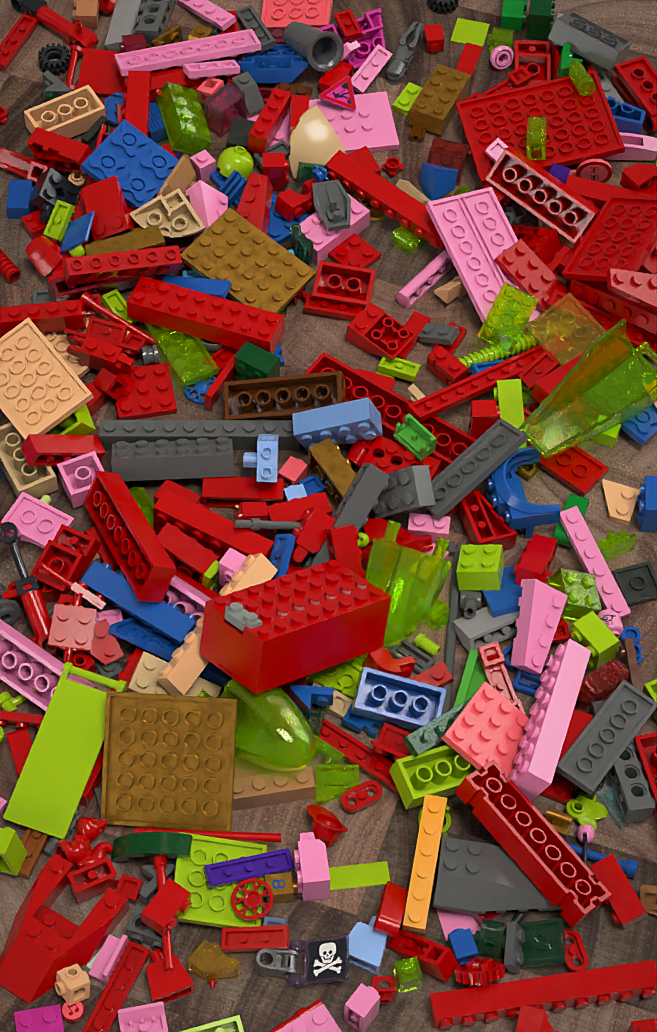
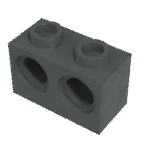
[127,905,180,950]

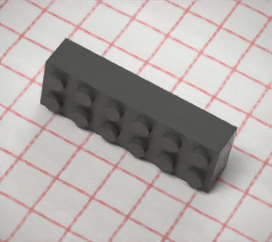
[111,437,234,481]

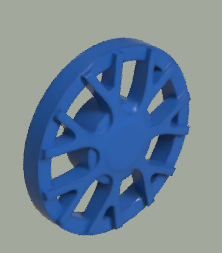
[184,373,216,405]

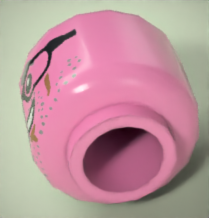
[597,609,624,639]

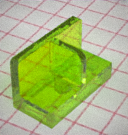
[596,530,637,562]

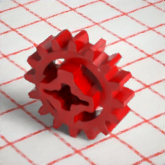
[455,957,505,987]

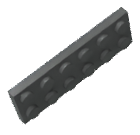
[425,418,528,520]
[555,679,657,795]

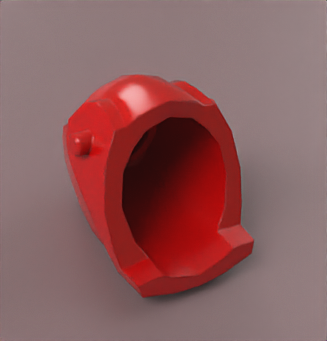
[25,235,63,278]

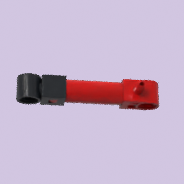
[10,0,99,49]

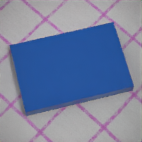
[480,565,523,617]

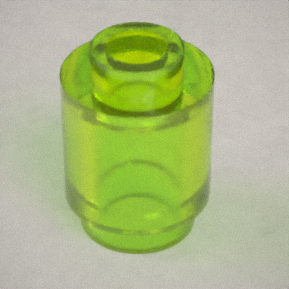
[392,226,420,252]

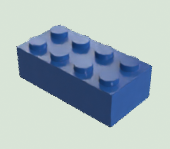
[350,667,447,735]

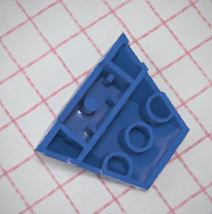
[237,44,309,83]

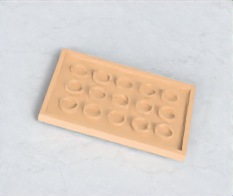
[0,317,94,440]

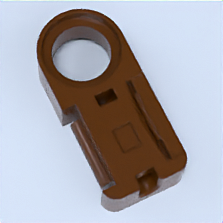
[408,124,427,143]

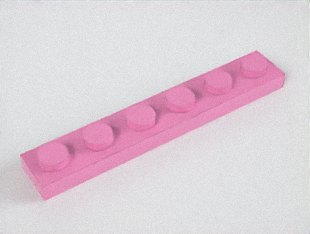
[559,506,631,618]

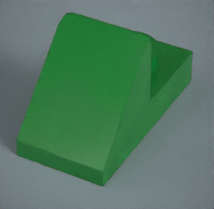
[557,43,583,79]

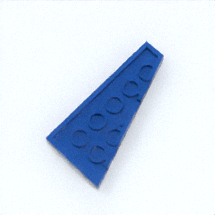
[108,617,239,688]

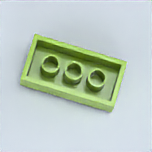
[389,745,479,809]

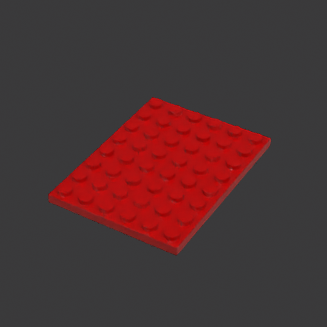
[456,70,625,186]

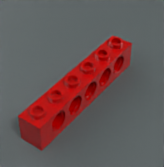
[63,245,182,285]

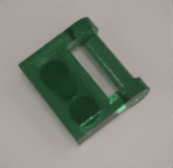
[287,223,313,267]

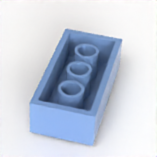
[292,397,383,451]

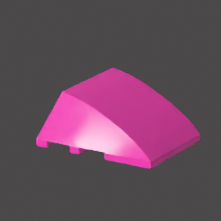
[319,8,385,70]

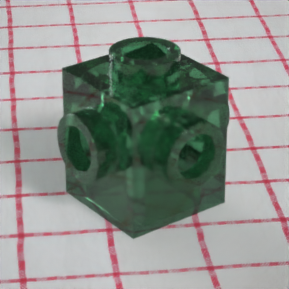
[474,919,506,958]

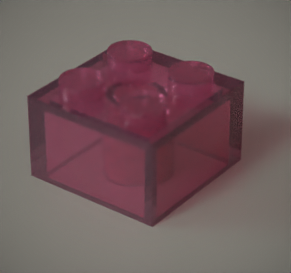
[204,82,245,138]

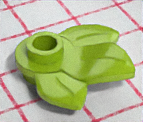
[565,794,609,831]

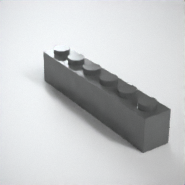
[302,463,390,569]

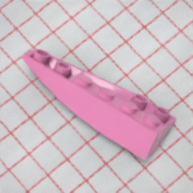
[599,132,657,161]

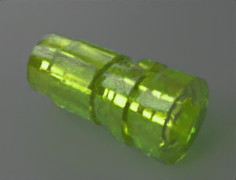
[568,60,596,96]

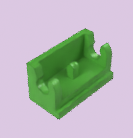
[393,414,437,461]

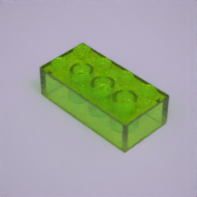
[157,82,213,155]

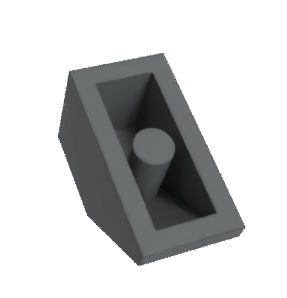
[232,71,264,116]

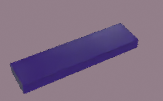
[203,848,295,889]

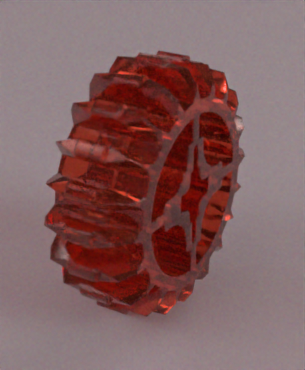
[577,659,629,706]

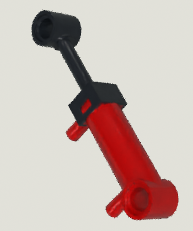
[0,522,61,657]

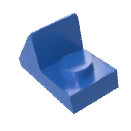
[290,685,334,718]

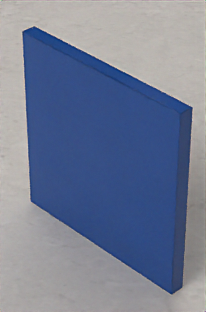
[60,211,95,254]

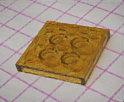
[525,292,608,367]

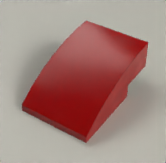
[513,40,551,86]
[30,524,101,593]

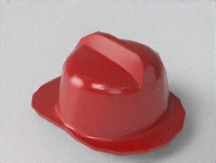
[307,805,348,847]

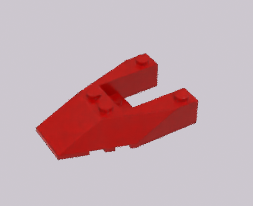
[0,853,129,1005]

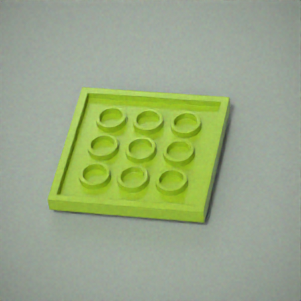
[174,832,267,928]

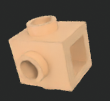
[54,964,90,1006]

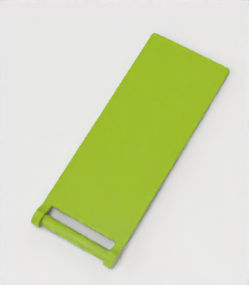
[3,662,127,840]

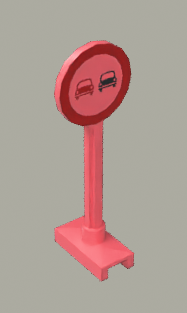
[547,159,613,183]

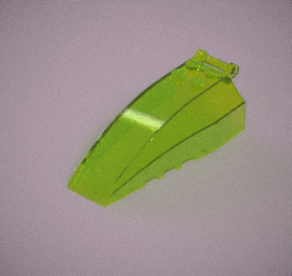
[518,319,657,458]

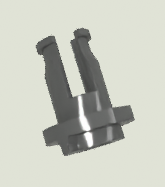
[0,583,21,625]

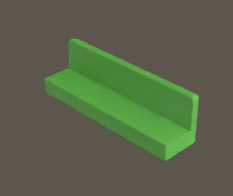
[449,649,487,727]

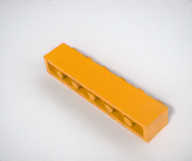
[403,794,447,935]

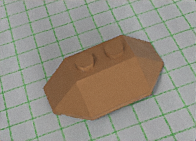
[155,154,196,201]

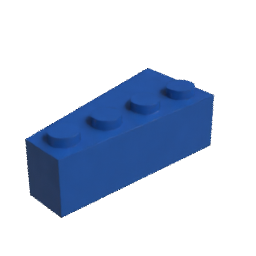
[606,96,646,135]

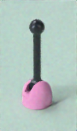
[577,824,595,865]

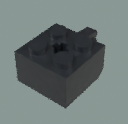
[29,167,80,223]

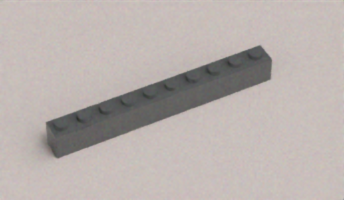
[99,420,300,450]

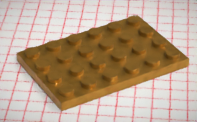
[180,207,316,314]

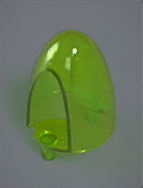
[365,520,452,647]
[197,679,316,772]

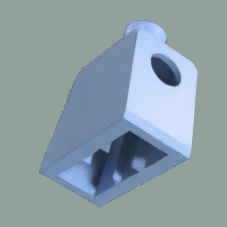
[346,916,387,975]

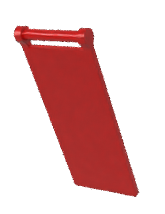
[65,45,207,106]

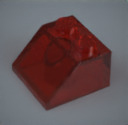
[427,137,469,186]

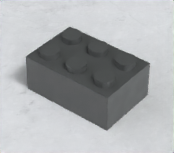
[373,465,436,519]

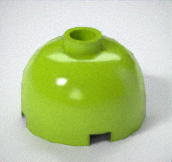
[216,146,254,180]

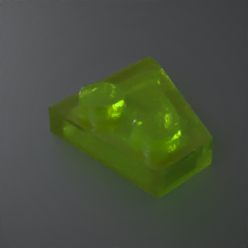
[316,765,360,806]

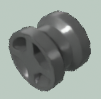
[141,345,159,366]

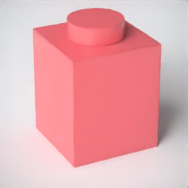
[278,456,308,488]

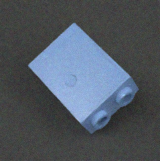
[243,434,279,482]

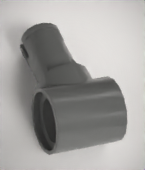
[459,590,482,618]

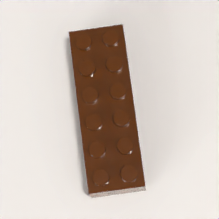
[224,371,346,420]

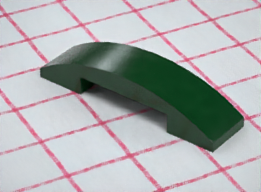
[110,832,193,862]

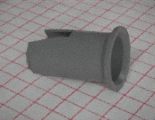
[284,21,344,72]

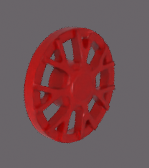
[231,878,274,921]

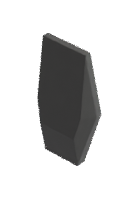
[312,180,351,231]

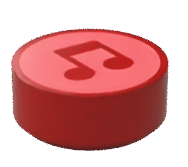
[61,1001,85,1023]

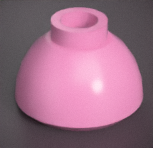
[490,45,514,70]

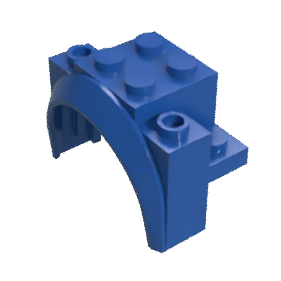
[485,444,561,539]

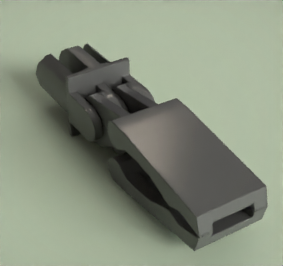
[386,21,422,85]

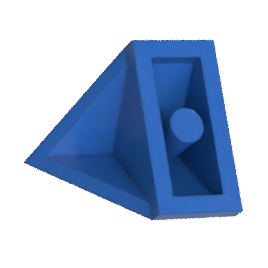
[419,162,459,201]

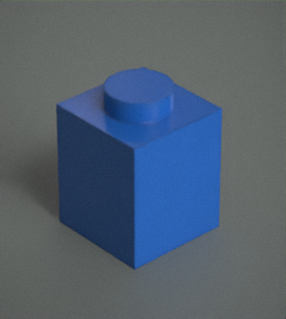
[447,928,479,966]

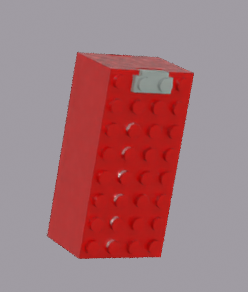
[199,560,391,694]

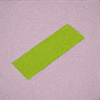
[329,861,390,891]

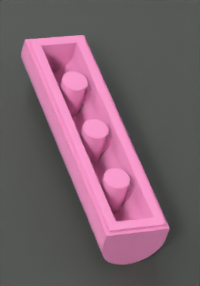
[396,249,454,309]

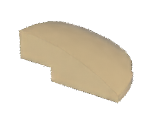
[288,105,346,179]
[129,188,206,238]

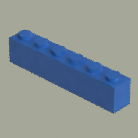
[81,561,197,646]

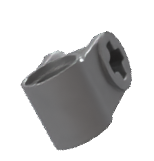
[255,948,300,979]

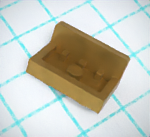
[147,25,183,48]

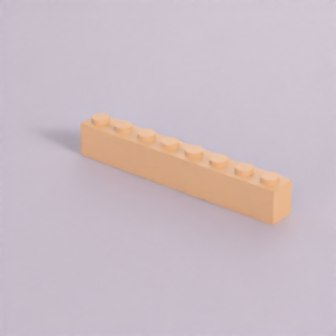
[156,553,278,695]

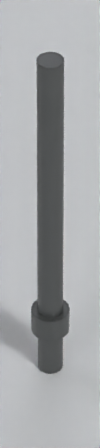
[234,518,301,531]

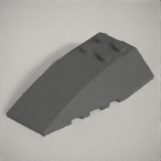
[433,832,562,914]

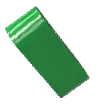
[553,493,590,548]

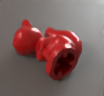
[55,817,113,869]

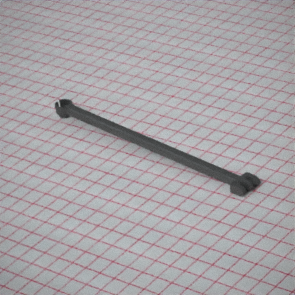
[433,541,470,749]

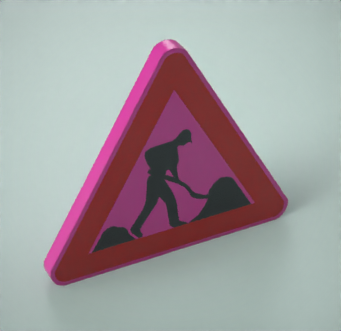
[319,76,356,111]

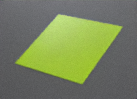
[450,18,490,46]

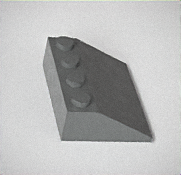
[548,11,632,71]

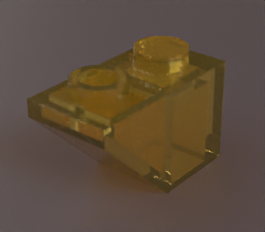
[187,939,241,981]

